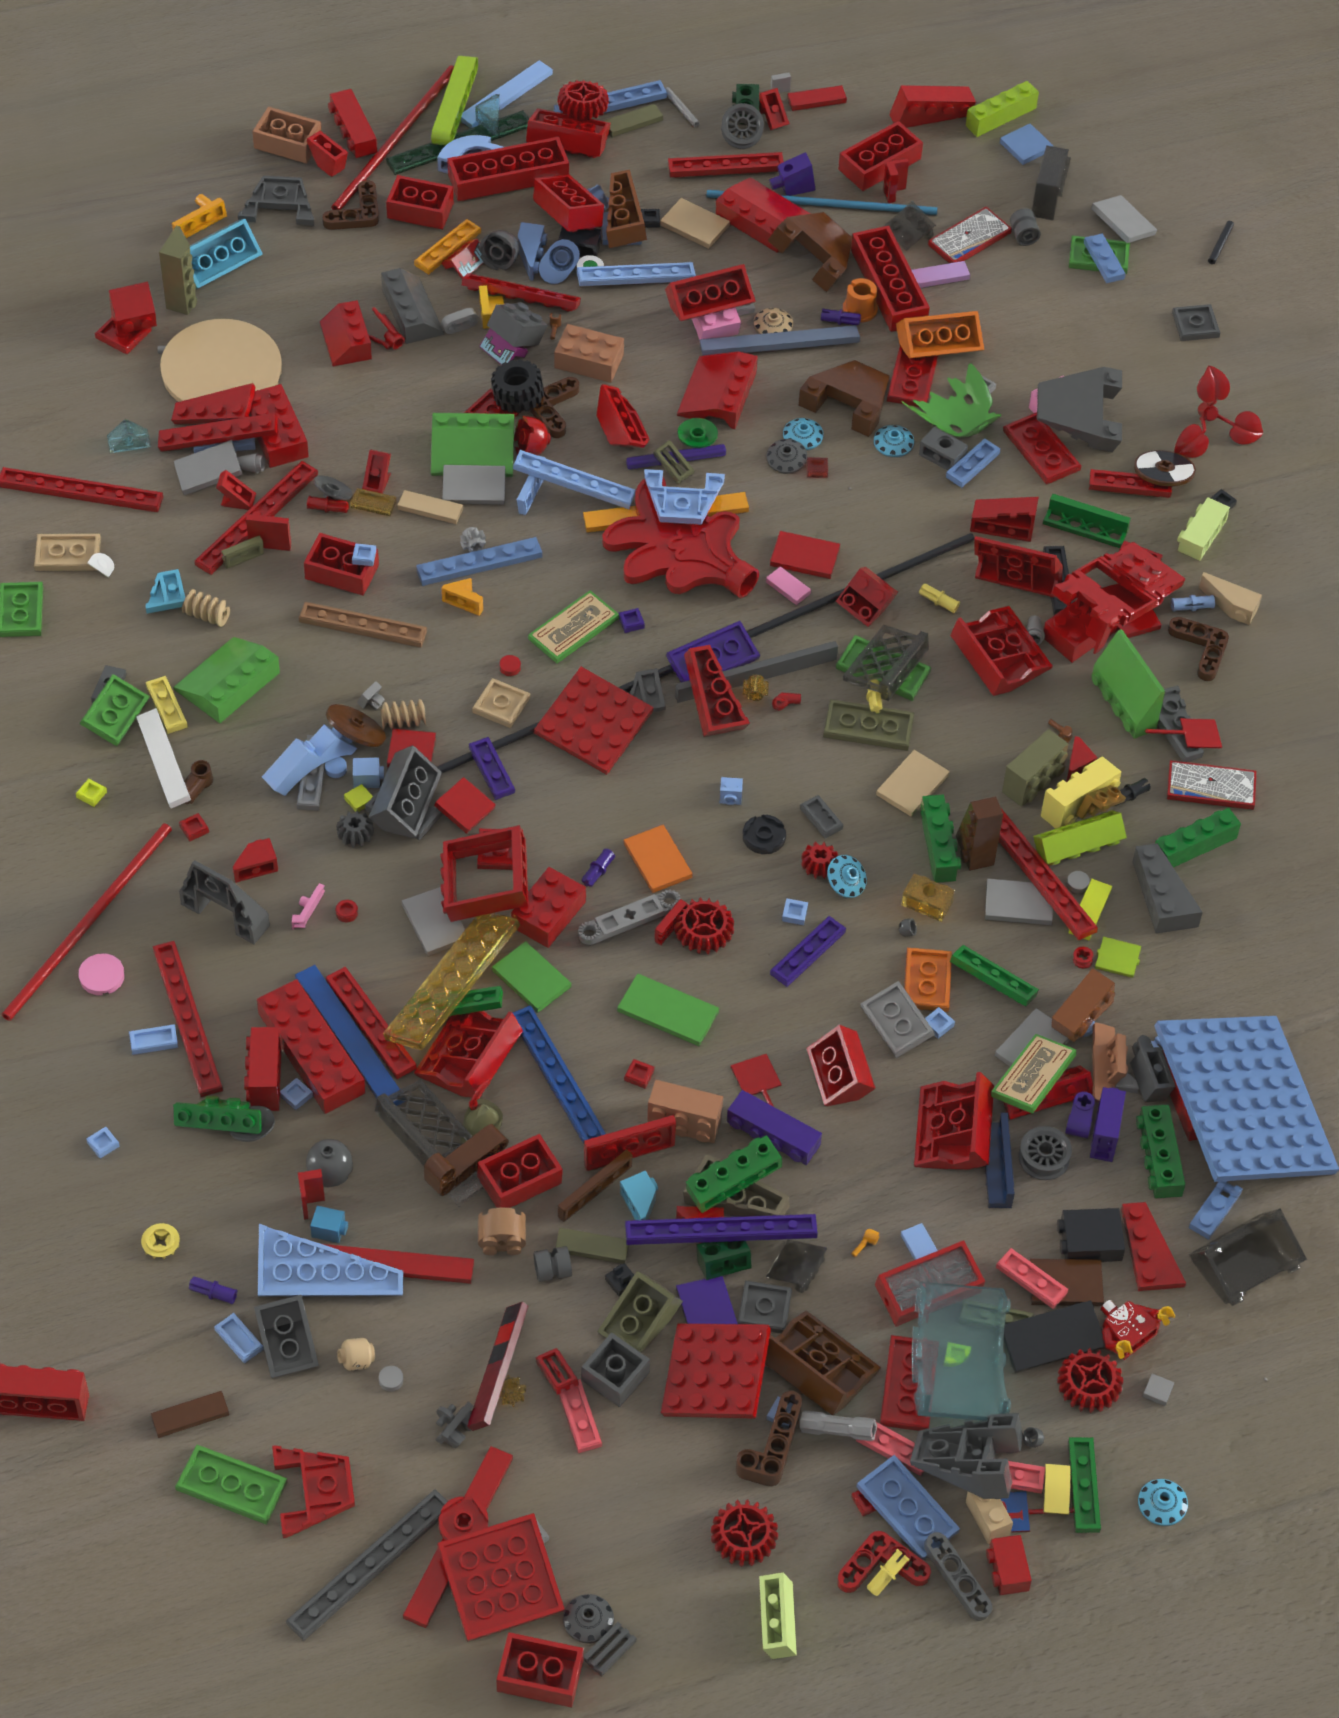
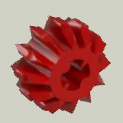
[801,841,838,879]

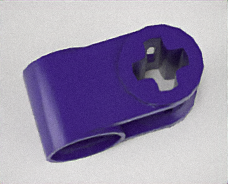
[1065,1092,1095,1139]

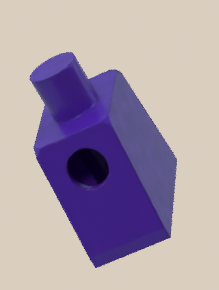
[769,152,816,196]

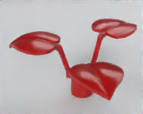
[1174,365,1263,458]

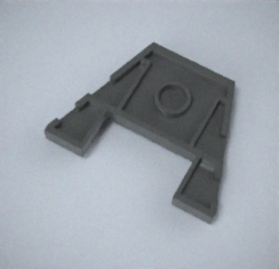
[238,175,314,226]

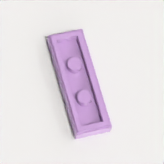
[912,261,970,288]

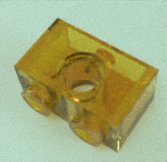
[901,873,955,922]

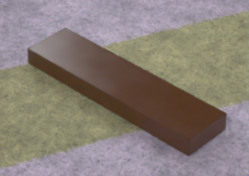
[558,1149,632,1222]

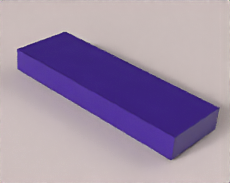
[468,737,515,800]

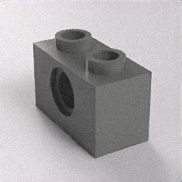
[919,427,968,471]

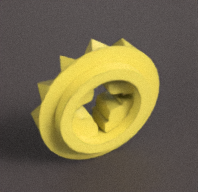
[141,1223,180,1259]

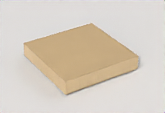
[472,678,530,728]

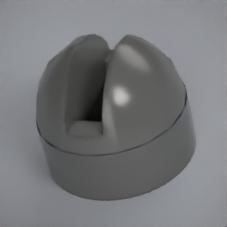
[898,918,917,937]
[1023,1427,1045,1448]

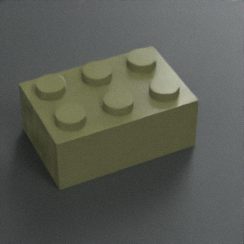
[1002,729,1069,807]

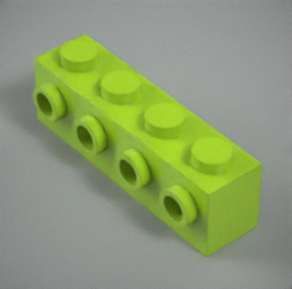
[966,81,1039,137]
[1033,810,1127,866]

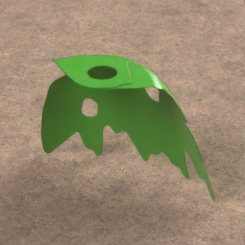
[901,364,1001,438]

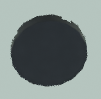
[742,815,786,854]

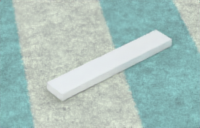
[136,708,191,808]

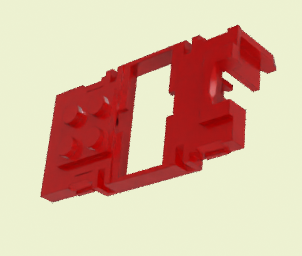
[1052,542,1186,654]

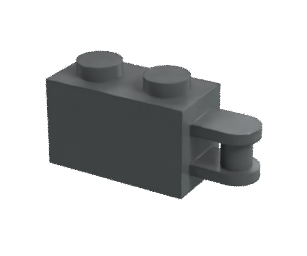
[1130,1035,1176,1102]

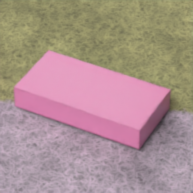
[766,567,811,605]

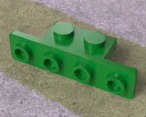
[173,1096,262,1134]

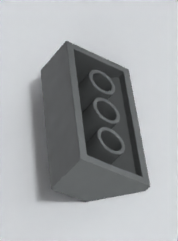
[381,268,444,344]
[369,745,442,838]

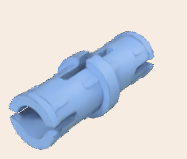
[1171,595,1215,612]

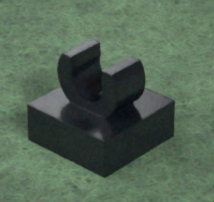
[605,1263,634,1296]

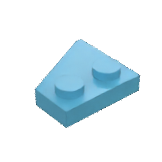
[145,569,185,614]

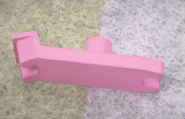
[292,883,325,930]

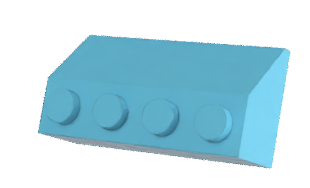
[190,219,263,289]

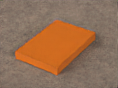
[624,824,693,893]
[904,947,952,1012]

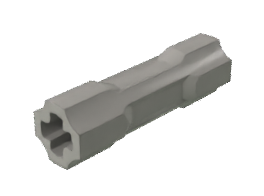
[800,1410,877,1441]

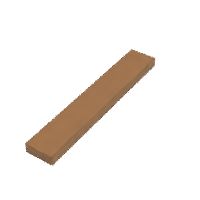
[299,602,427,648]

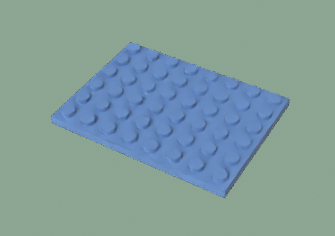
[1154,1016,1339,1182]

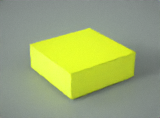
[76,778,107,807]
[344,784,373,812]

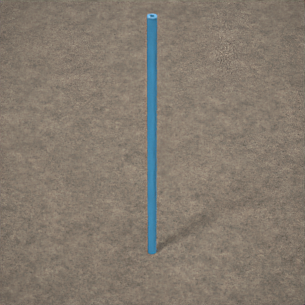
[706,190,937,215]

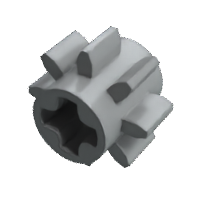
[460,527,486,552]

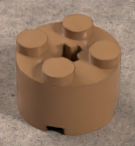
[478,1208,526,1255]

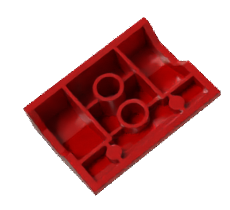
[715,177,810,253]
[677,351,758,429]
[974,536,1063,597]
[950,606,1053,696]
[414,1011,523,1099]
[914,1072,994,1170]

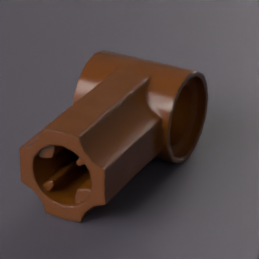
[184,760,213,805]

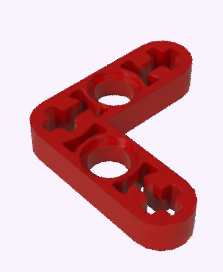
[837,1531,931,1593]

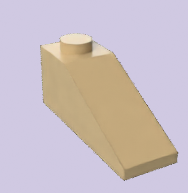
[1199,572,1262,625]

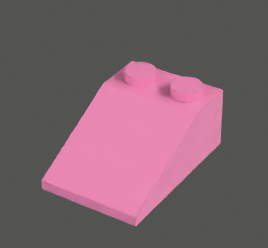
[692,308,741,340]

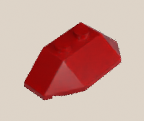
[596,384,650,448]

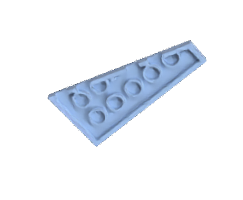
[258,1224,403,1297]

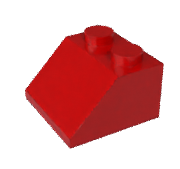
[109,281,157,335]

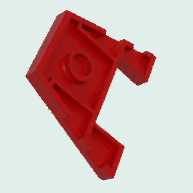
[272,1445,355,1538]

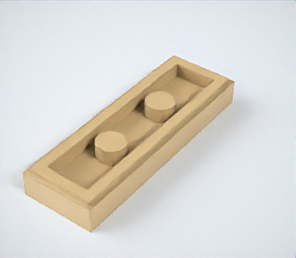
[398,490,463,524]

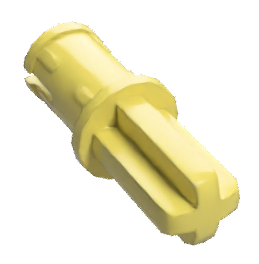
[919,584,960,614]
[866,679,883,714]
[867,1549,910,1596]

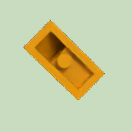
[441,578,483,616]

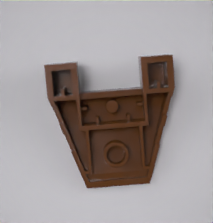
[768,212,852,293]
[798,360,890,437]

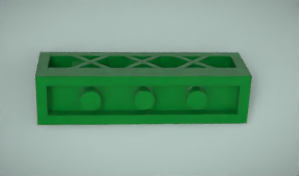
[1043,493,1131,548]

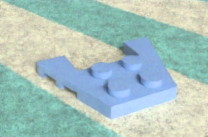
[644,469,725,524]

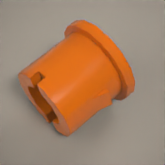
[843,278,878,323]

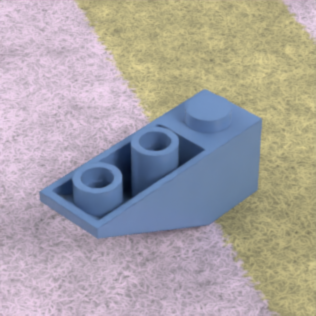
[518,222,547,281]

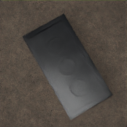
[1000,1300,1105,1373]

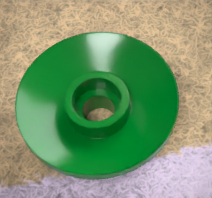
[677,418,718,448]

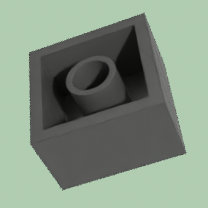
[487,302,548,347]
[581,1332,650,1407]

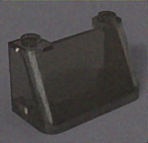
[1189,1208,1307,1306]

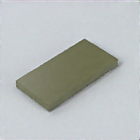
[823,699,915,751]

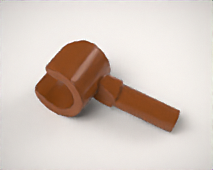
[549,313,561,340]
[1048,719,1073,743]

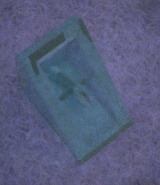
[475,94,500,135]
[107,419,151,453]

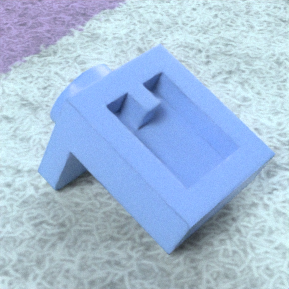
[719,777,743,805]

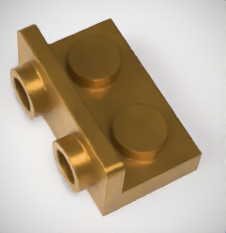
[1076,785,1126,819]

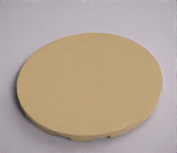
[160,319,282,402]

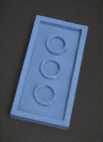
[856,1455,960,1560]

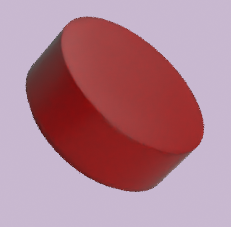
[500,655,521,676]
[335,900,358,923]

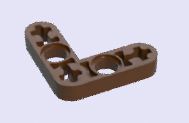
[322,180,379,230]
[529,377,579,438]
[1168,617,1229,681]

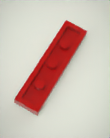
[1089,469,1172,498]

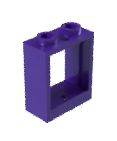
[1089,1087,1126,1162]

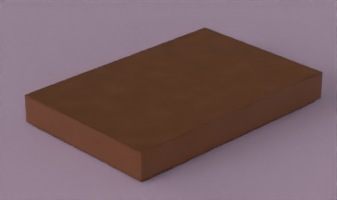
[1030,1258,1104,1306]

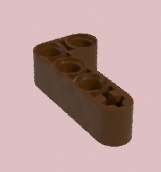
[424,1124,509,1196]
[736,1391,802,1486]

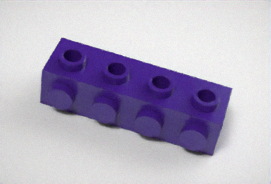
[727,1090,822,1165]

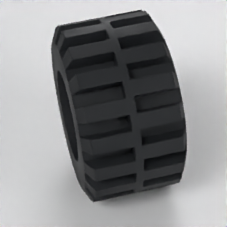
[491,359,544,413]

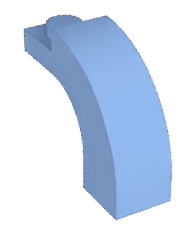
[437,135,503,174]

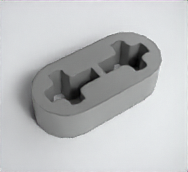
[441,308,479,334]

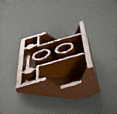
[765,1310,881,1416]

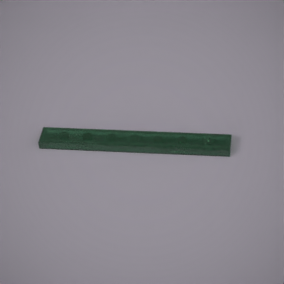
[386,110,529,175]

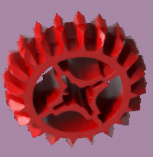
[557,80,609,120]
[674,897,734,954]
[1057,1348,1124,1414]
[711,1499,778,1567]

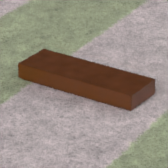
[151,1391,229,1438]

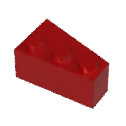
[970,497,1039,542]

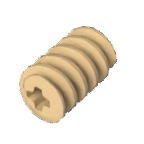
[182,589,230,627]
[381,699,426,730]

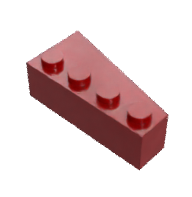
[684,645,750,737]

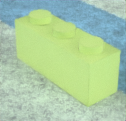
[1177,497,1230,561]
[759,1572,797,1659]

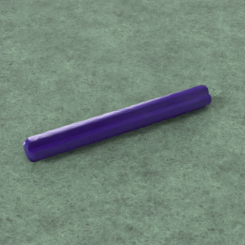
[626,444,726,469]

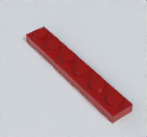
[668,152,784,178]
[461,273,581,311]
[158,413,278,452]
[326,966,417,1079]

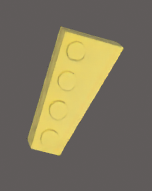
[1041,756,1121,829]

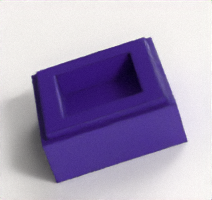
[618,608,645,633]

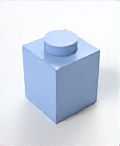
[353,757,384,788]

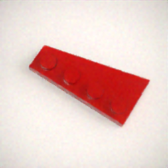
[171,383,256,424]
[1121,1202,1186,1291]

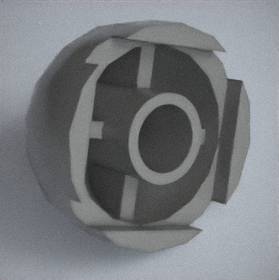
[479,230,519,270]
[306,1139,353,1187]

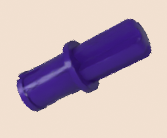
[821,308,861,325]
[581,849,615,887]
[189,1277,238,1304]

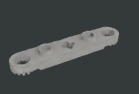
[578,889,681,945]

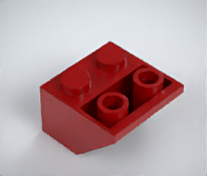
[835,567,898,627]

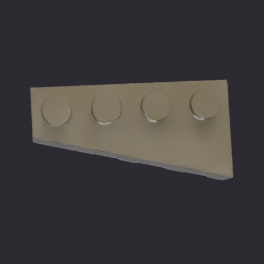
[683,1154,790,1217]

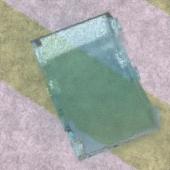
[912,1282,1011,1421]

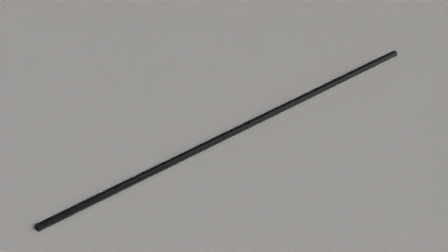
[437,533,974,773]

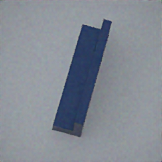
[985,1113,1015,1208]

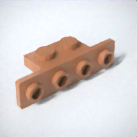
[1093,1022,1128,1103]

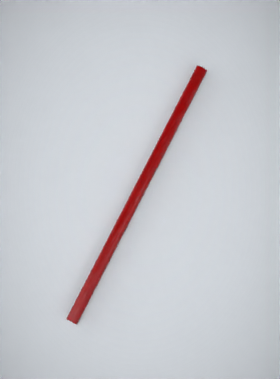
[331,65,454,210]
[2,823,172,1021]

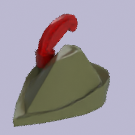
[460,1080,503,1145]

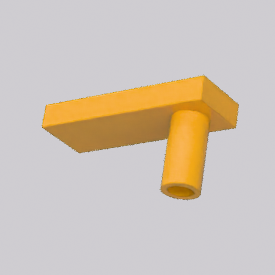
[171,194,227,238]

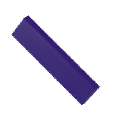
[770,916,846,987]

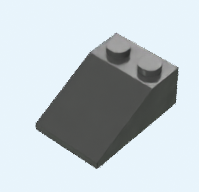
[254,1295,319,1378]

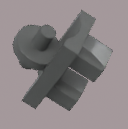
[436,1401,474,1449]

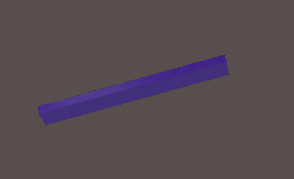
[625,1214,818,1245]

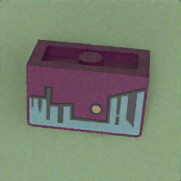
[480,328,528,365]

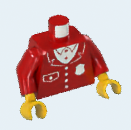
[1100,1300,1175,1360]

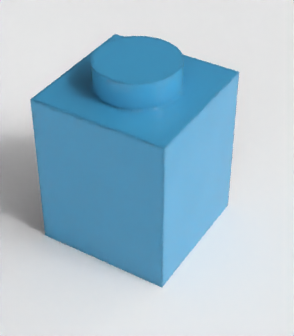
[310,1206,348,1243]

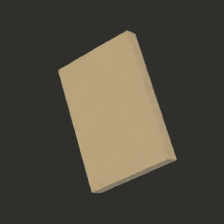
[660,198,730,249]
[34,534,101,571]
[876,750,950,817]

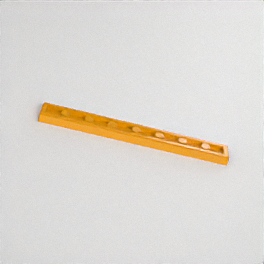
[583,492,749,532]

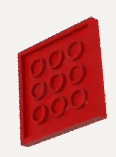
[534,666,653,775]
[661,1323,771,1419]
[437,1513,565,1642]

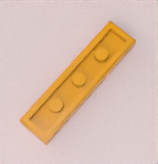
[414,219,481,275]

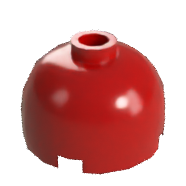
[514,416,551,456]

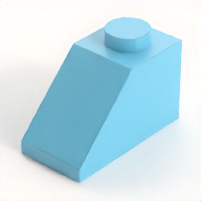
[620,1170,658,1220]

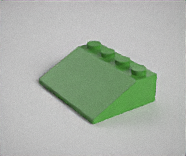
[431,413,514,477]
[1091,629,1165,739]
[173,637,280,723]

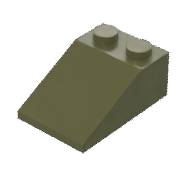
[597,1271,683,1353]

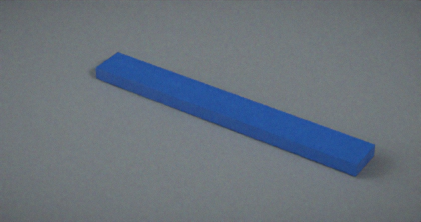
[295,965,406,1112]
[513,1005,606,1144]

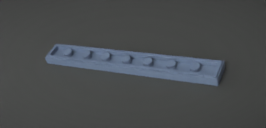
[700,325,860,356]

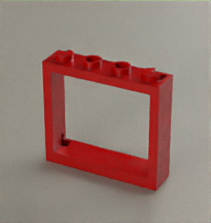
[440,825,529,922]

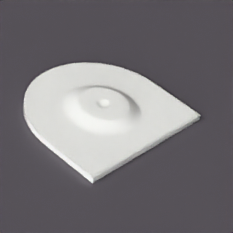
[87,553,114,577]

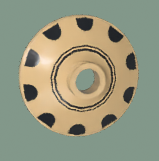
[754,308,793,334]

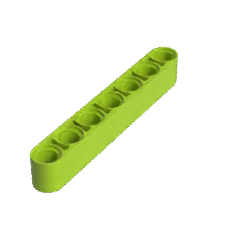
[431,56,478,145]

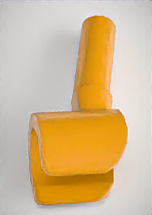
[851,1229,879,1257]

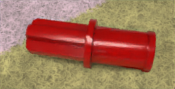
[307,496,349,513]

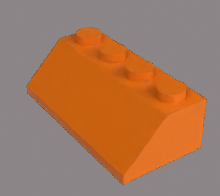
[896,311,984,359]

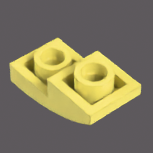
[1043,1464,1070,1515]

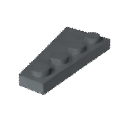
[1158,685,1204,762]

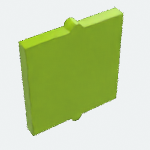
[1095,937,1141,978]

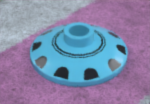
[783,418,823,450]
[874,425,914,457]
[827,855,867,898]
[1138,1479,1188,1526]

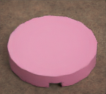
[79,953,124,995]

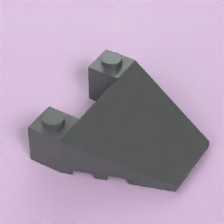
[1037,367,1122,452]
[179,860,270,944]
[910,1413,1023,1499]

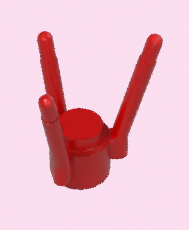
[368,307,405,350]

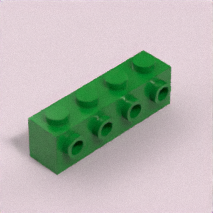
[920,794,961,883]
[1155,808,1241,868]
[1136,1104,1185,1199]
[686,1135,782,1213]

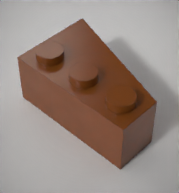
[1052,968,1116,1042]

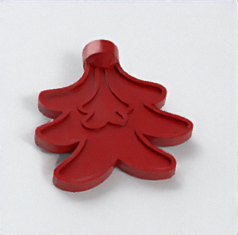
[602,477,759,598]

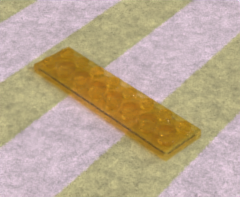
[383,913,520,1051]

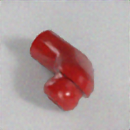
[772,692,801,711]

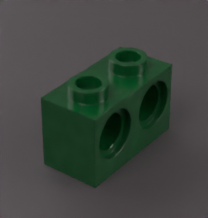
[732,84,759,125]
[696,1241,752,1280]

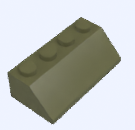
[159,225,197,315]

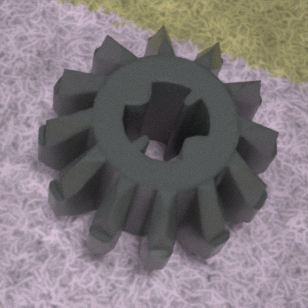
[336,810,374,848]

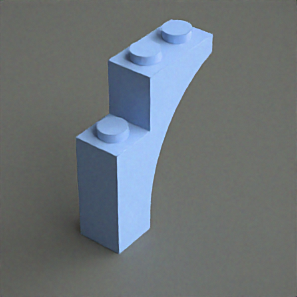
[262,724,357,796]

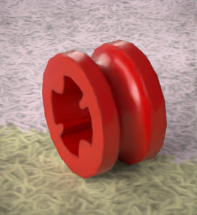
[1073,946,1093,969]

